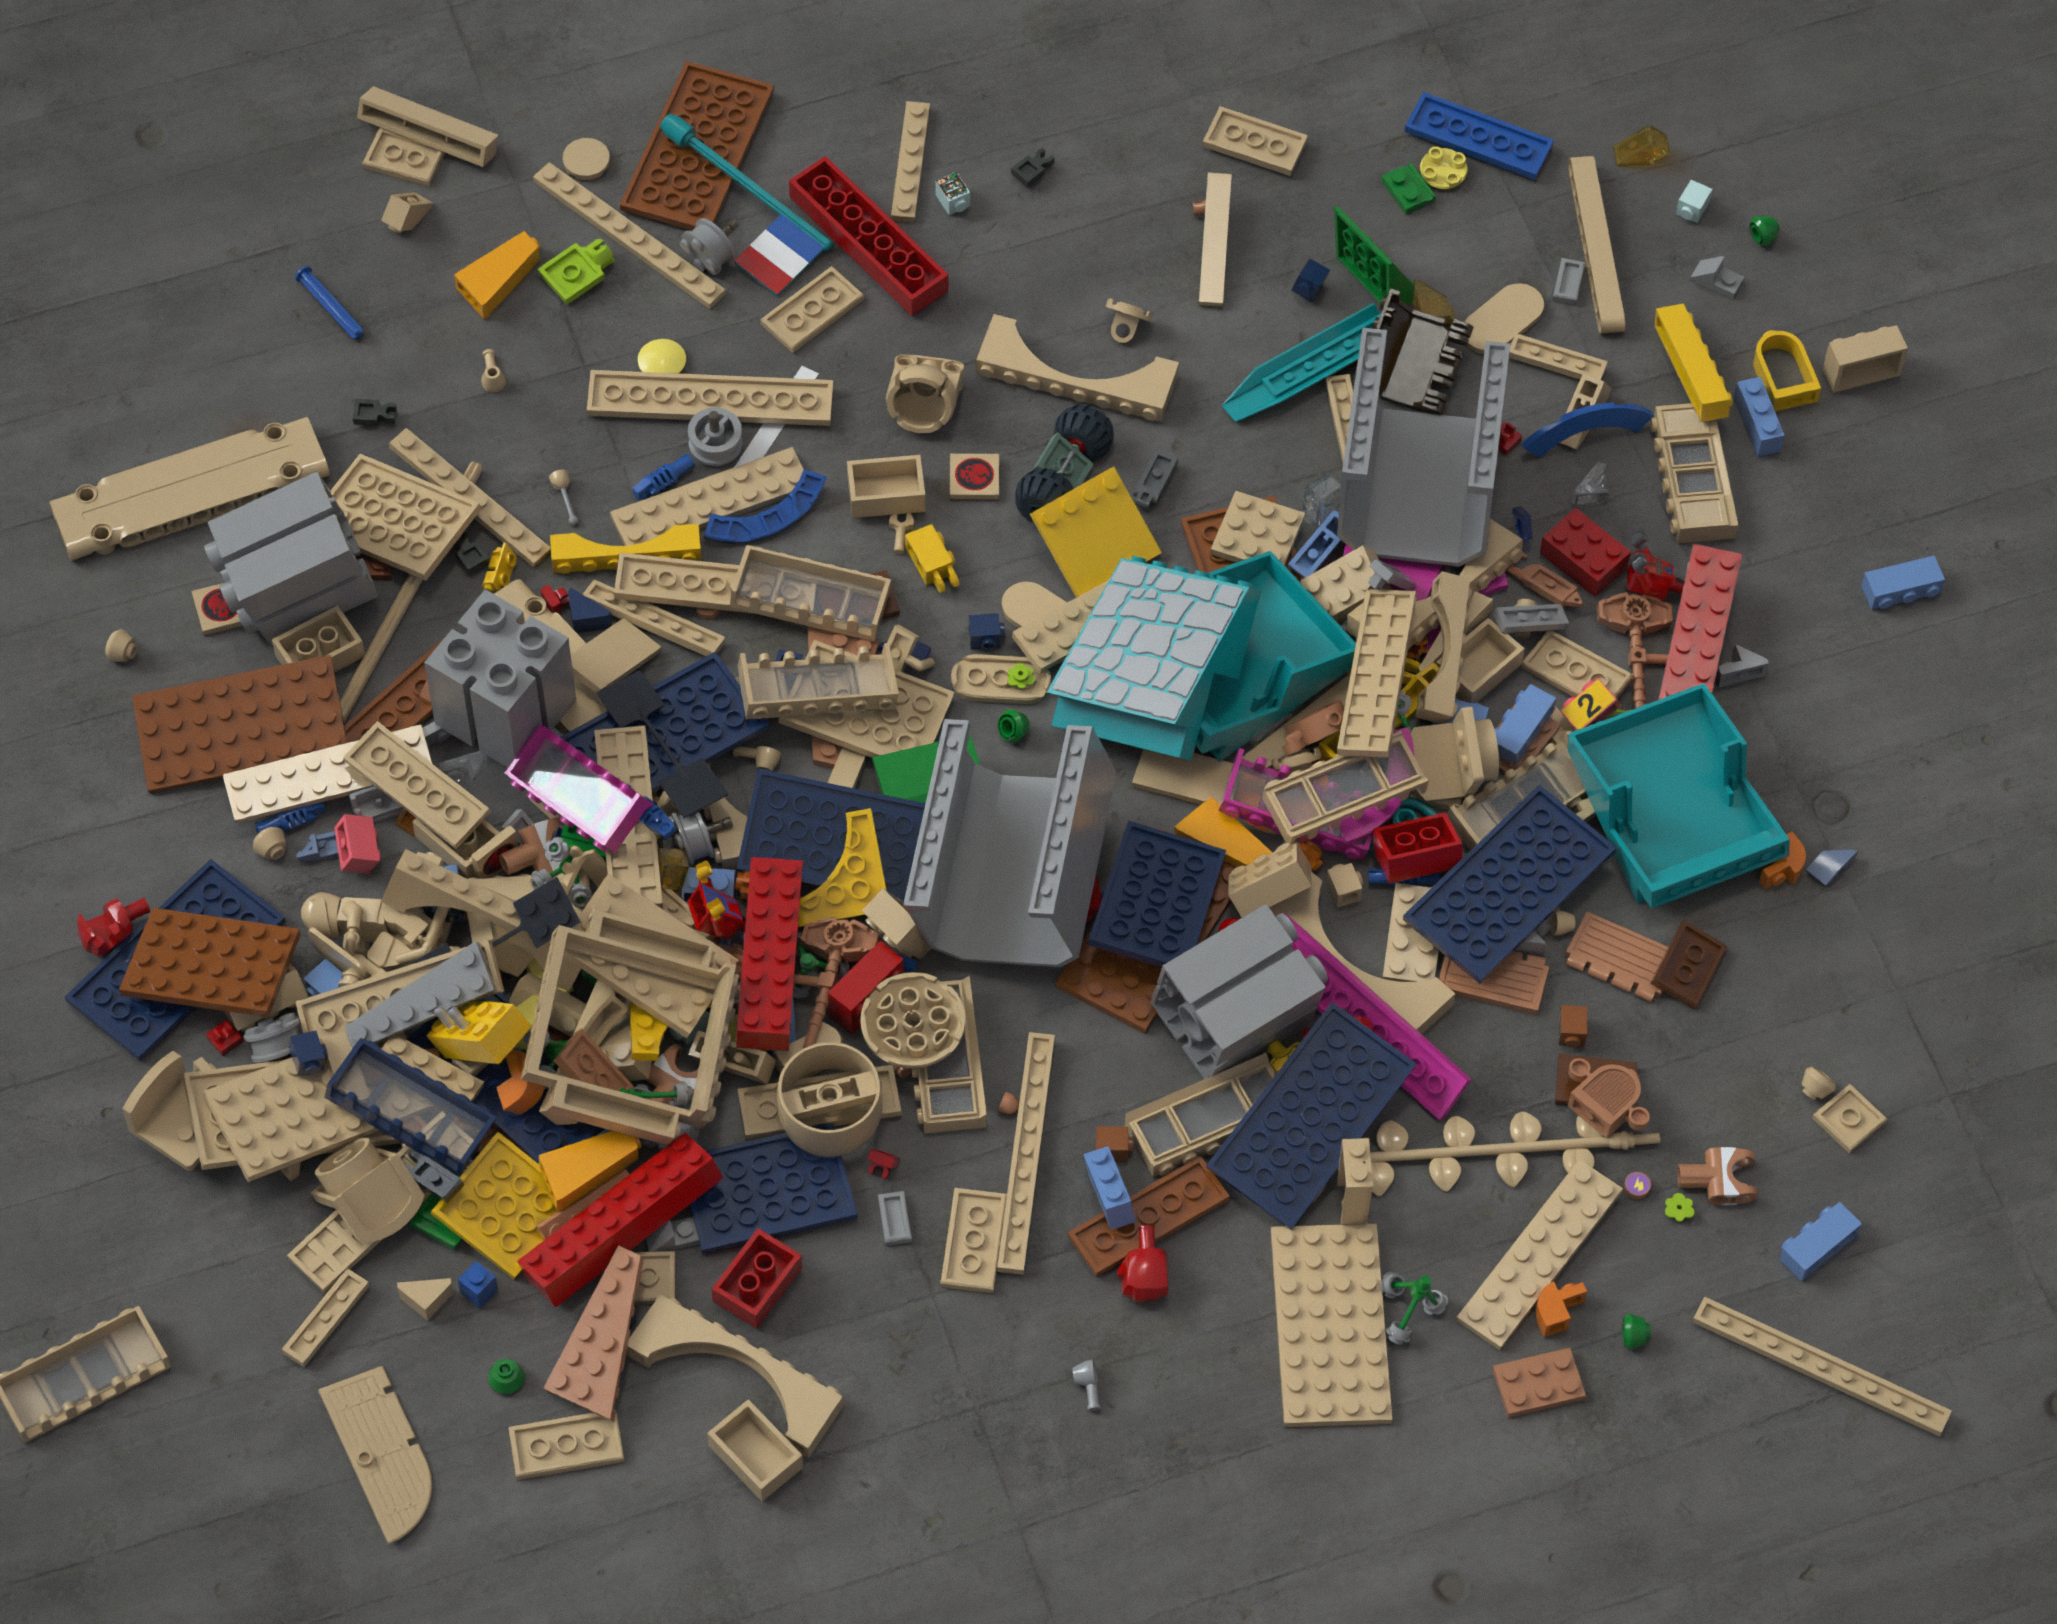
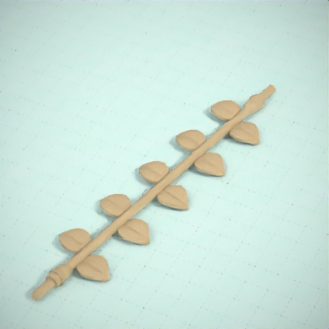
[1313,1112,1660,1202]

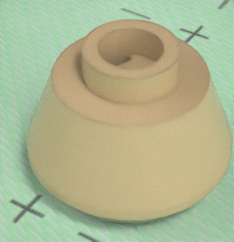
[105,629,138,662]
[253,827,287,860]
[1801,1066,1836,1100]

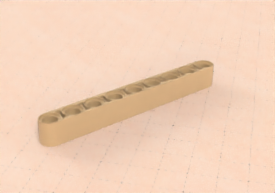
[1568,156,1625,334]

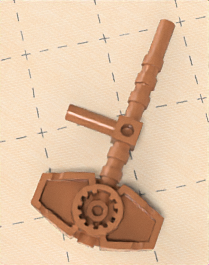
[1597,592,1673,709]
[794,917,881,1049]

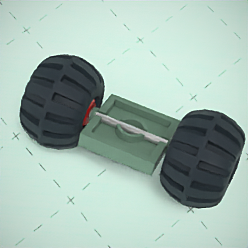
[1015,404,1114,525]

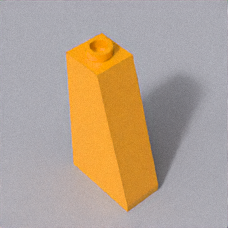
[454,231,540,319]
[1174,796,1273,868]
[539,1131,641,1212]

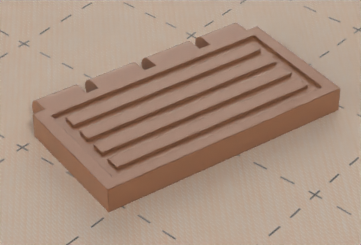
[1565,912,1668,1002]
[1439,951,1549,1015]

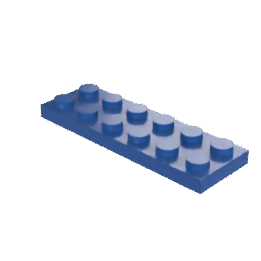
[1404,92,1554,180]

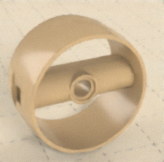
[777,1042,883,1157]

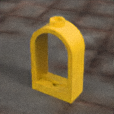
[1753,330,1821,412]

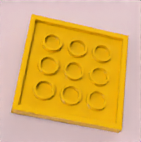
[1030,466,1162,597]
[431,1132,557,1280]

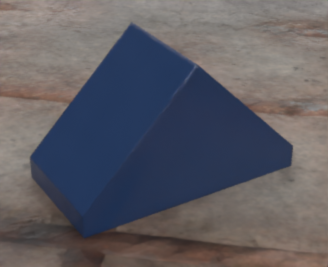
[568,588,612,633]

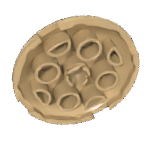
[861,972,965,1068]

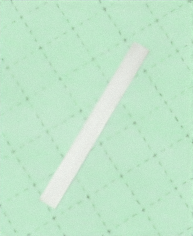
[735,366,819,467]

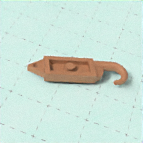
[1506,553,1583,608]

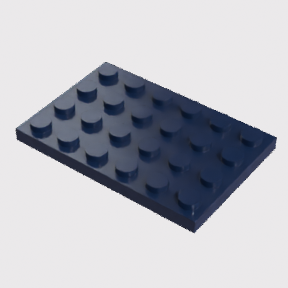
[1088,820,1226,967]
[690,1122,857,1254]

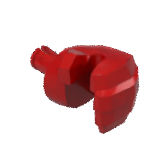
[77,898,150,958]
[1117,1225,1169,1303]

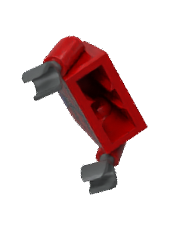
[1627,529,1685,599]

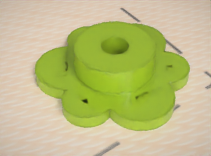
[1007,663,1035,689]
[1665,1193,1694,1222]

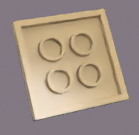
[1210,491,1305,566]

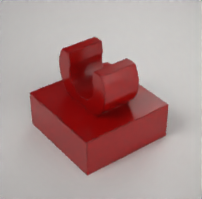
[1498,422,1523,455]
[540,585,569,617]
[206,1019,244,1056]
[867,1148,900,1179]

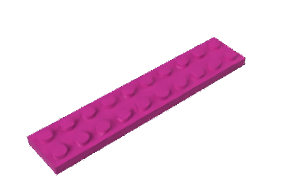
[1283,913,1472,1120]

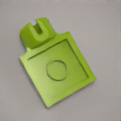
[538,239,614,305]

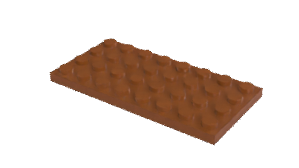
[620,61,774,230]
[132,655,347,793]
[1056,828,1236,1034]

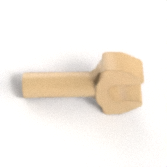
[889,512,914,555]

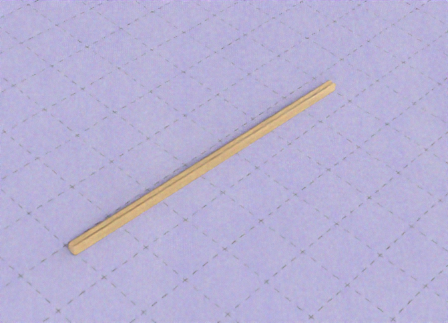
[340,462,482,723]

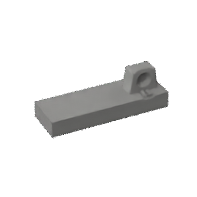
[1368,559,1416,591]
[1493,604,1569,633]

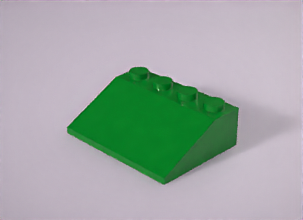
[1334,206,1415,305]
[872,734,981,803]

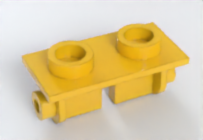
[482,542,517,593]

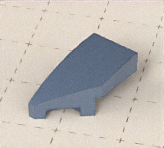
[296,831,339,861]
[1806,850,1858,887]

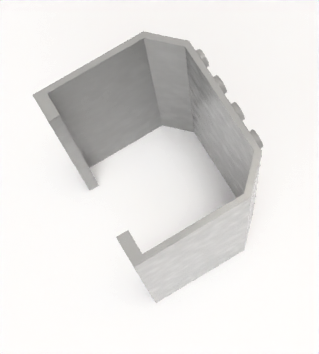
[1337,328,1510,567]
[903,719,1117,967]

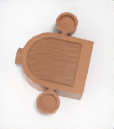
[1282,700,1345,756]
[1568,1058,1650,1138]

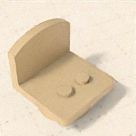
[1411,707,1499,803]
[122,1051,200,1171]
[311,1138,425,1243]

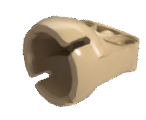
[885,355,964,433]

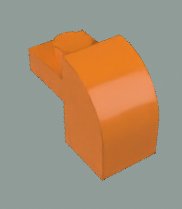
[1759,831,1806,889]
[497,1049,545,1115]
[1535,1282,1587,1337]

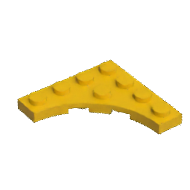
[798,808,887,927]
[629,999,713,1061]

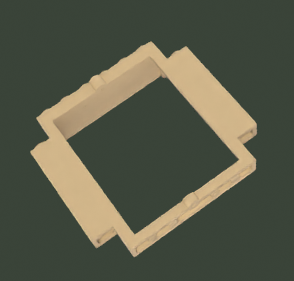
[521,909,740,1145]

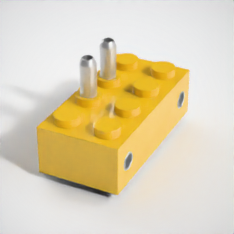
[426,1000,532,1064]

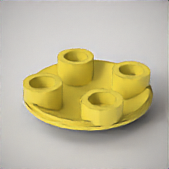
[1420,147,1467,189]
[638,339,686,374]

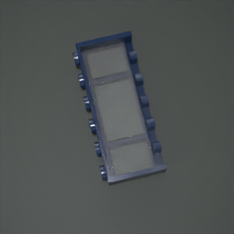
[324,1038,496,1177]

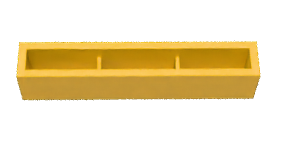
[1654,304,1733,422]

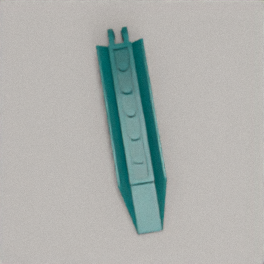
[1222,303,1381,423]

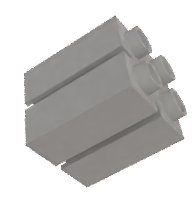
[204,472,379,646]
[424,589,576,768]
[1150,904,1328,1079]

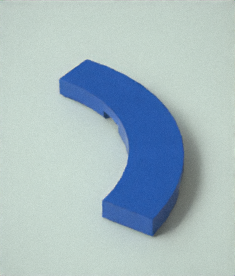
[1522,403,1654,458]
[703,469,827,543]

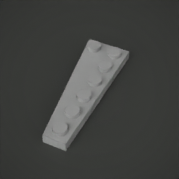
[345,942,497,1049]

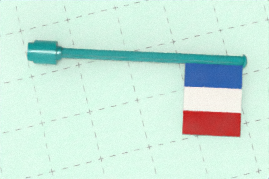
[660,113,834,297]

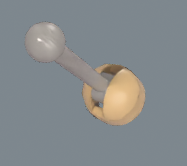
[549,470,578,526]

